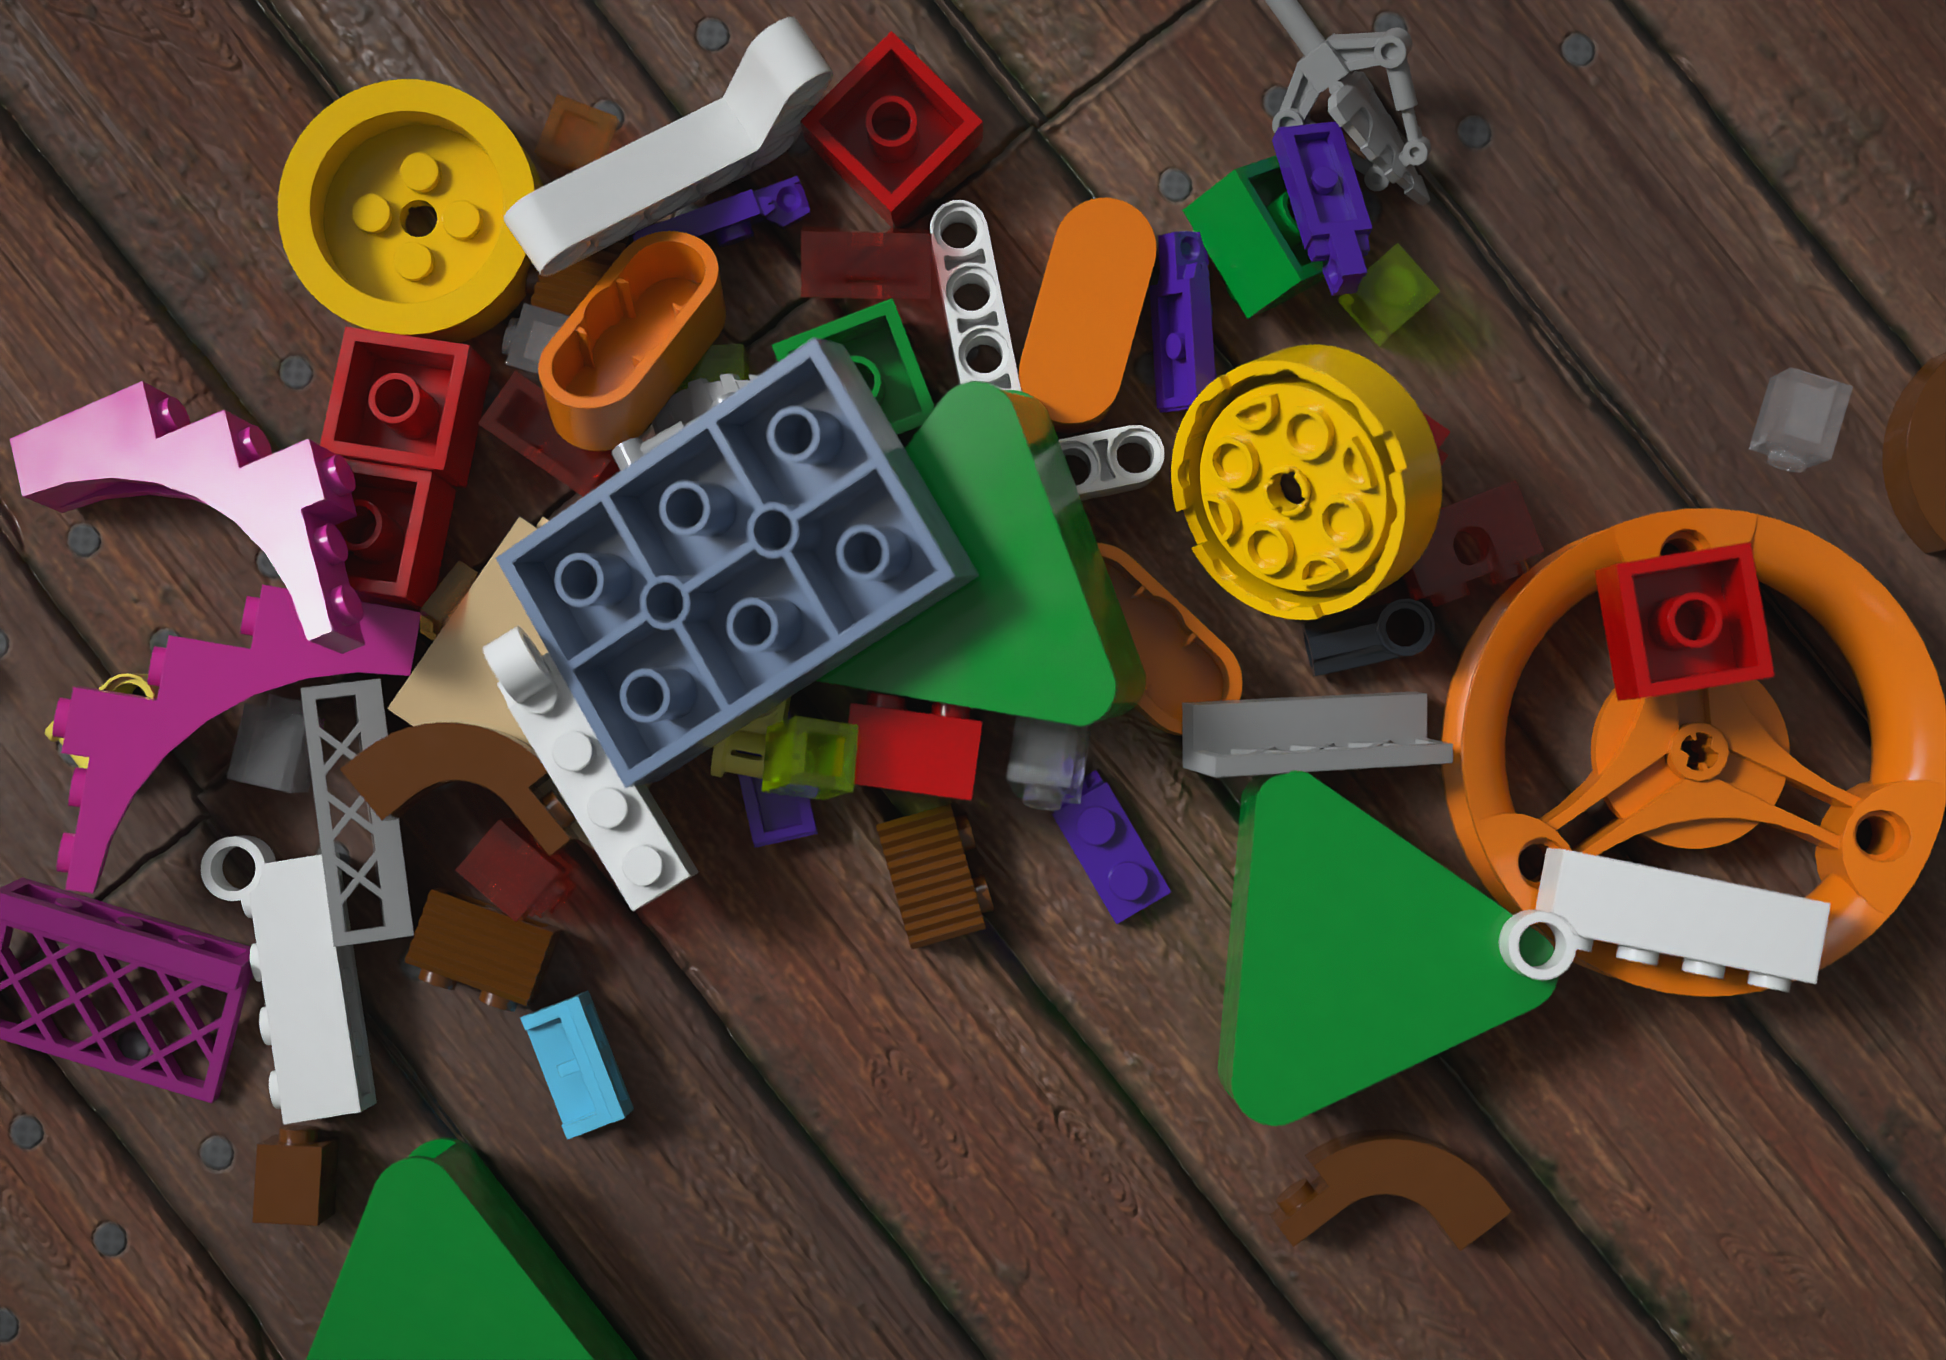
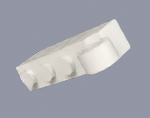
[483,626,699,911]
[201,835,377,1124]
[1499,848,1831,992]

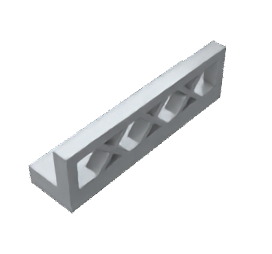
[300,679,414,947]
[1182,691,1453,777]

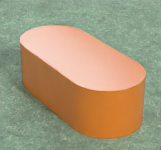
[1018,198,1157,433]
[538,231,726,451]
[1097,543,1242,736]

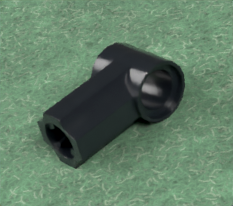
[1301,599,1435,677]

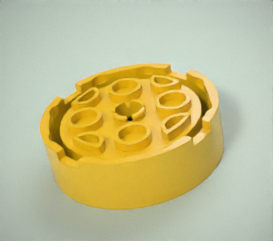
[278,79,543,343]
[1171,344,1442,620]

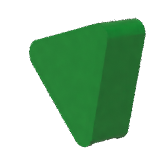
[816,381,1146,726]
[1217,770,1559,1126]
[306,1137,638,1360]

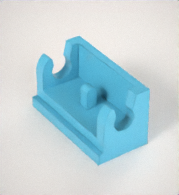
[520,991,634,1139]

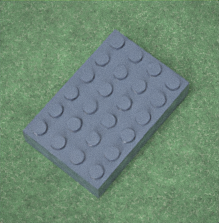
[496,338,979,788]

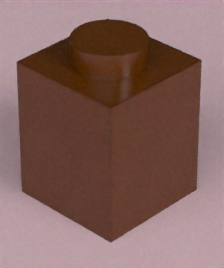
[252,1125,339,1226]

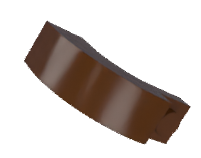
[1882,352,1946,554]
[340,722,579,856]
[1270,1129,1512,1251]

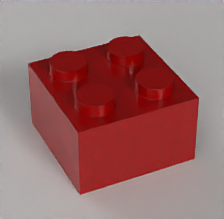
[800,31,983,229]
[320,326,491,488]
[334,458,456,613]
[1595,542,1775,701]
[840,693,983,801]

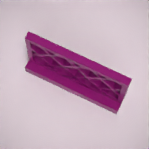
[0,877,254,1103]

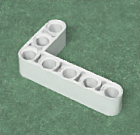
[504,17,834,277]
[930,200,1164,501]

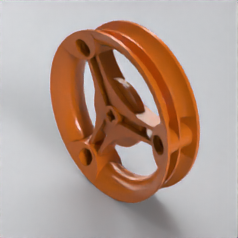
[1440,508,1946,996]

